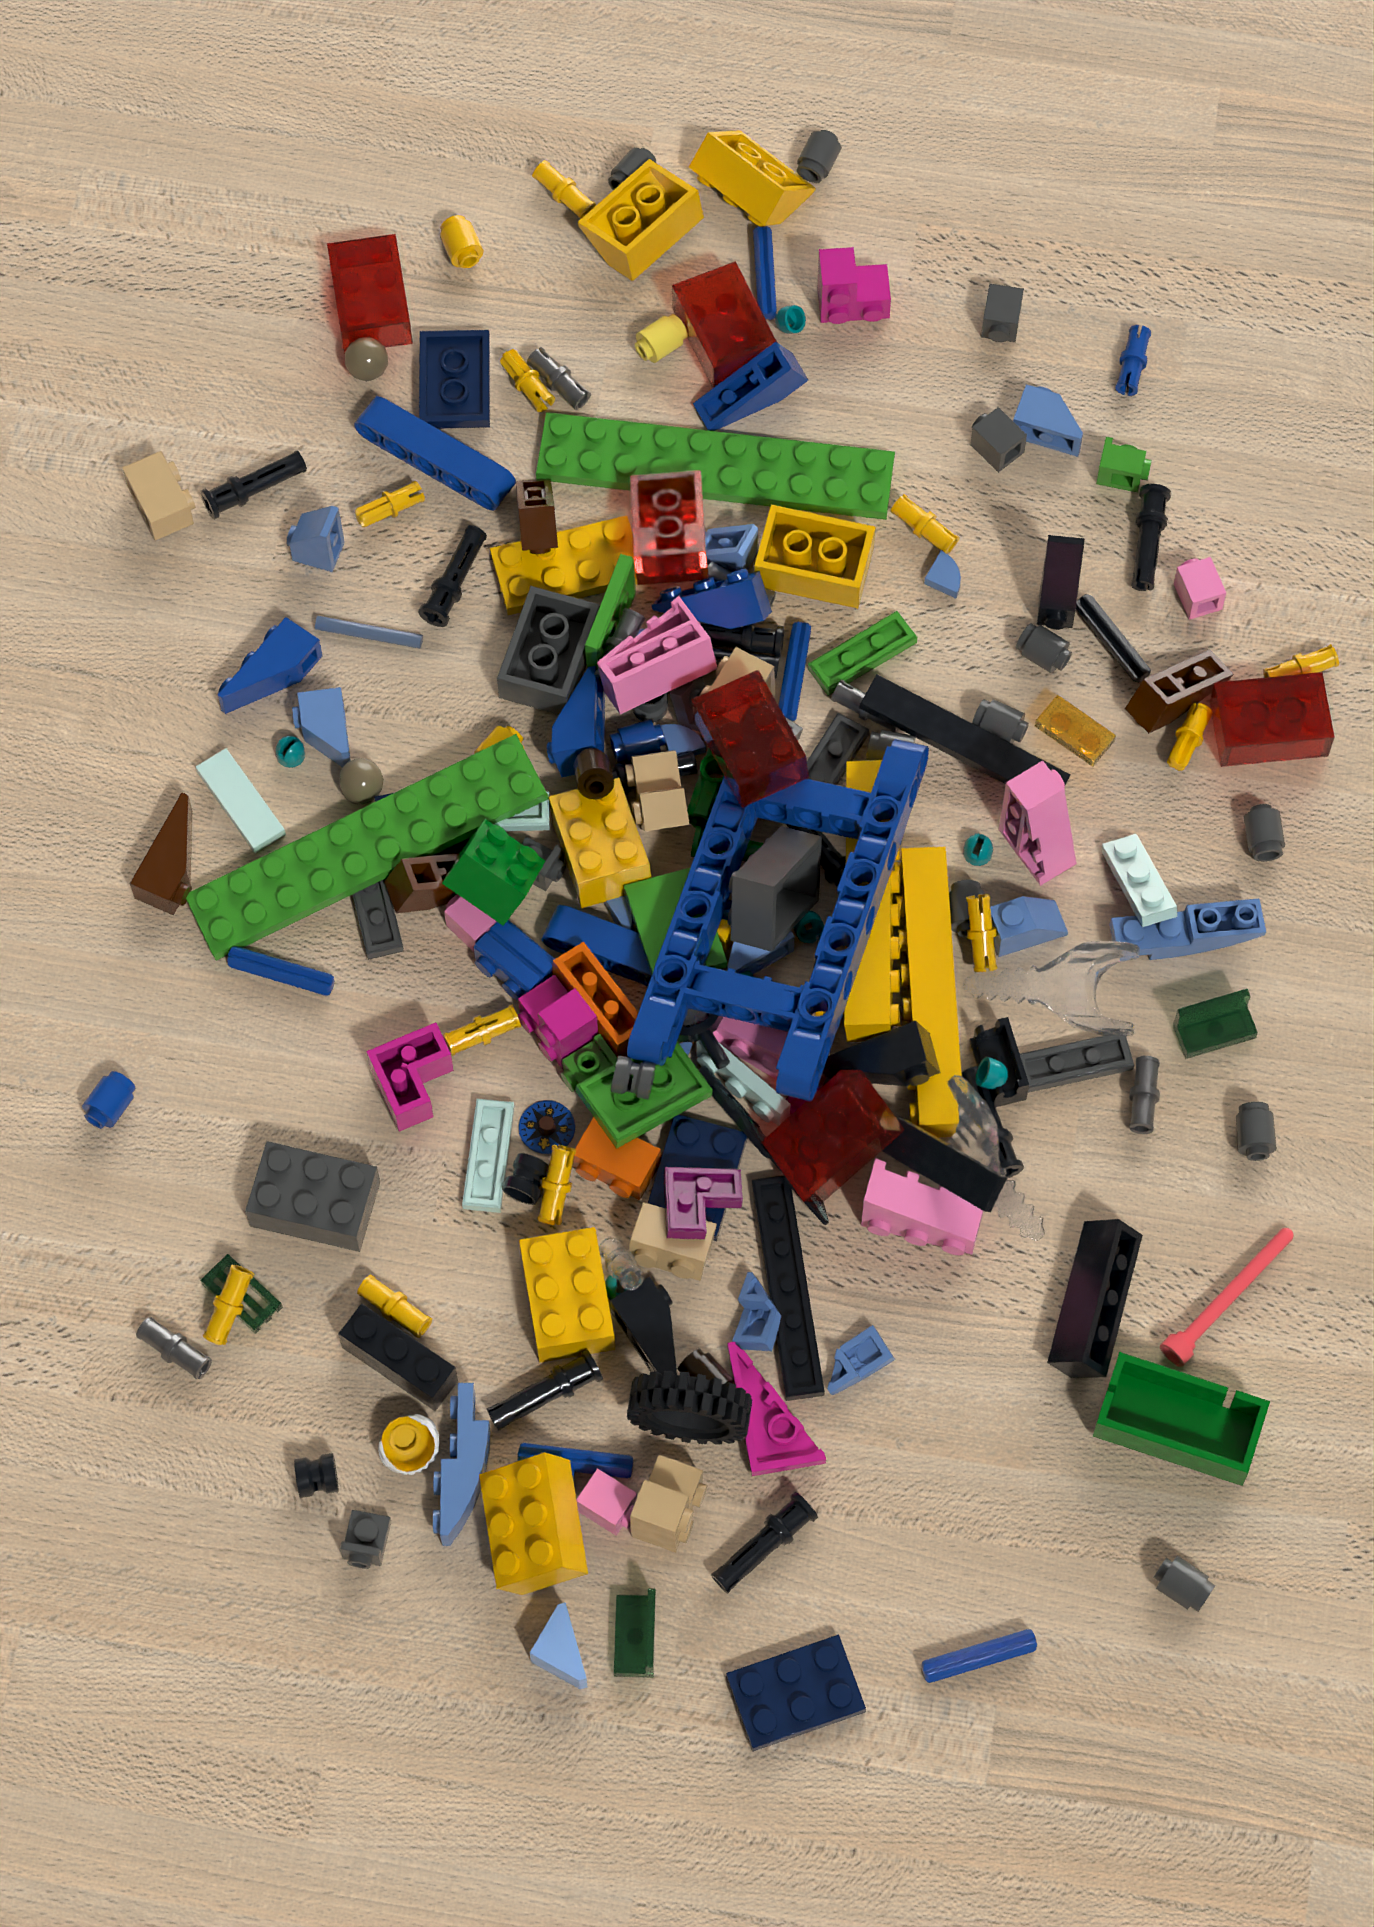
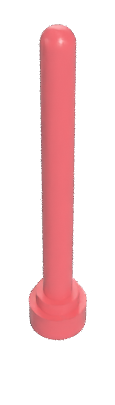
[1160,1228,1294,1367]

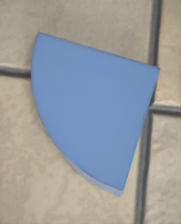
[924,551,961,599]
[661,724,706,756]

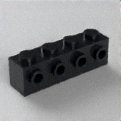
[1047,1219,1143,1378]

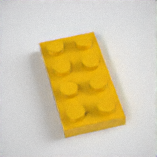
[490,515,646,616]

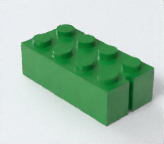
[1093,1352,1270,1486]

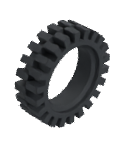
[627,1371,753,1445]

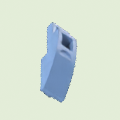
[1109,898,1266,960]
[433,1383,491,1546]

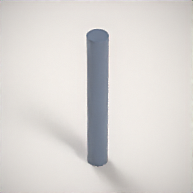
[315,616,423,649]

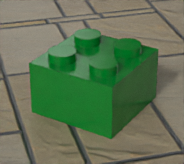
[442,819,545,926]

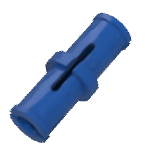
[1115,325,1151,396]

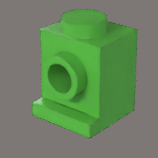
[1096,437,1152,493]
[560,1034,618,1092]

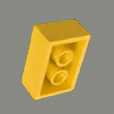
[754,505,876,609]
[548,778,651,908]
[519,1227,615,1363]
[479,1452,588,1595]

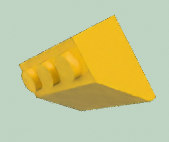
[689,130,816,227]
[578,159,704,281]

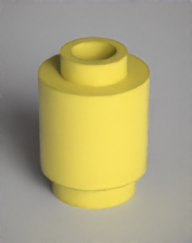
[635,314,688,363]

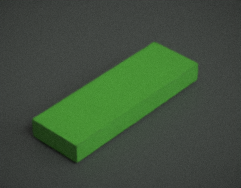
[808,611,918,696]

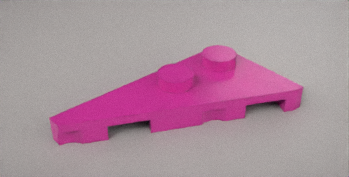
[727,1342,826,1476]

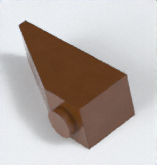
[516,479,558,554]
[1125,649,1234,734]
[130,793,193,916]
[384,853,460,913]

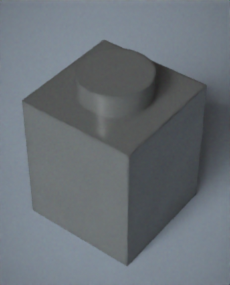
[981,284,1024,343]
[970,407,1027,473]

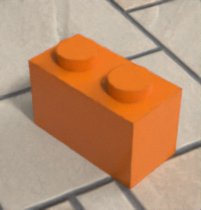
[573,1117,661,1200]

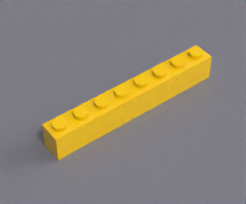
[844,760,900,1042]
[893,846,965,1138]

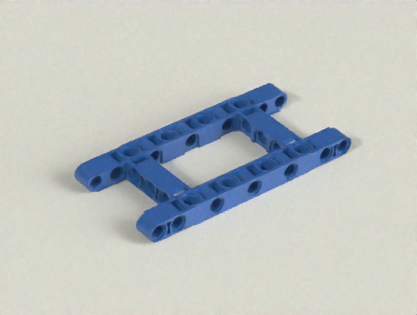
[627,708,929,1101]

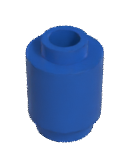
[609,719,665,763]
[82,1071,136,1129]

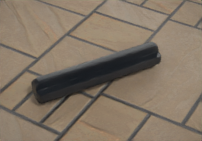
[1076,594,1151,683]

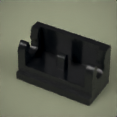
[969,1017,1029,1107]

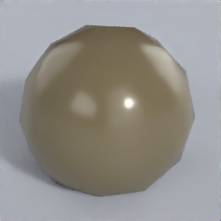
[345,336,388,382]
[340,758,384,804]

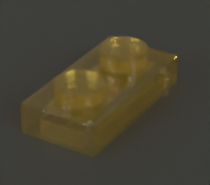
[1035,695,1116,767]

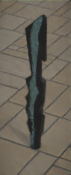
[699,1066,829,1225]

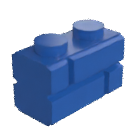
[473,920,555,1001]

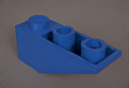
[651,569,772,629]
[218,617,323,714]

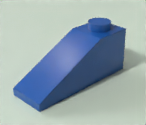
[693,342,809,431]
[547,666,605,777]

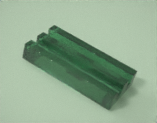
[200,1254,283,1334]

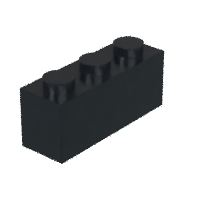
[338,1303,458,1411]

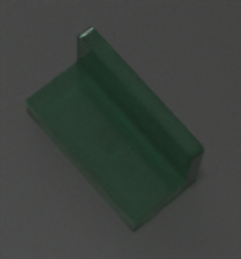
[1173,989,1258,1059]
[614,1588,656,1678]

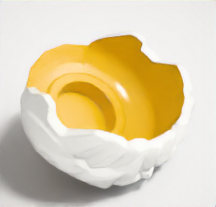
[378,1414,440,1475]

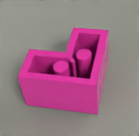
[817,247,891,324]
[517,975,598,1069]
[366,1022,454,1132]

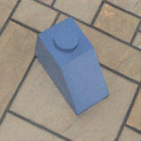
[1013,384,1083,457]
[287,506,345,572]
[292,687,351,768]
[990,896,1068,957]

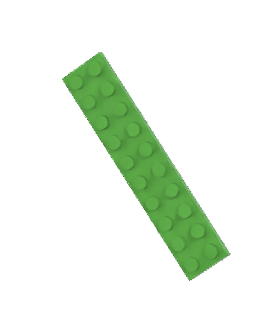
[536,412,895,520]
[186,734,549,961]

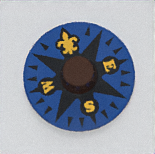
[519,1101,575,1154]

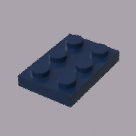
[419,330,490,429]
[648,1115,748,1242]
[726,1634,866,1752]

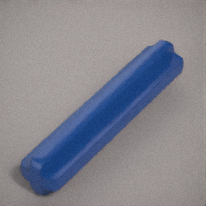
[753,226,777,320]
[777,621,811,722]
[227,946,335,996]
[517,1443,634,1478]
[921,1629,1037,1683]

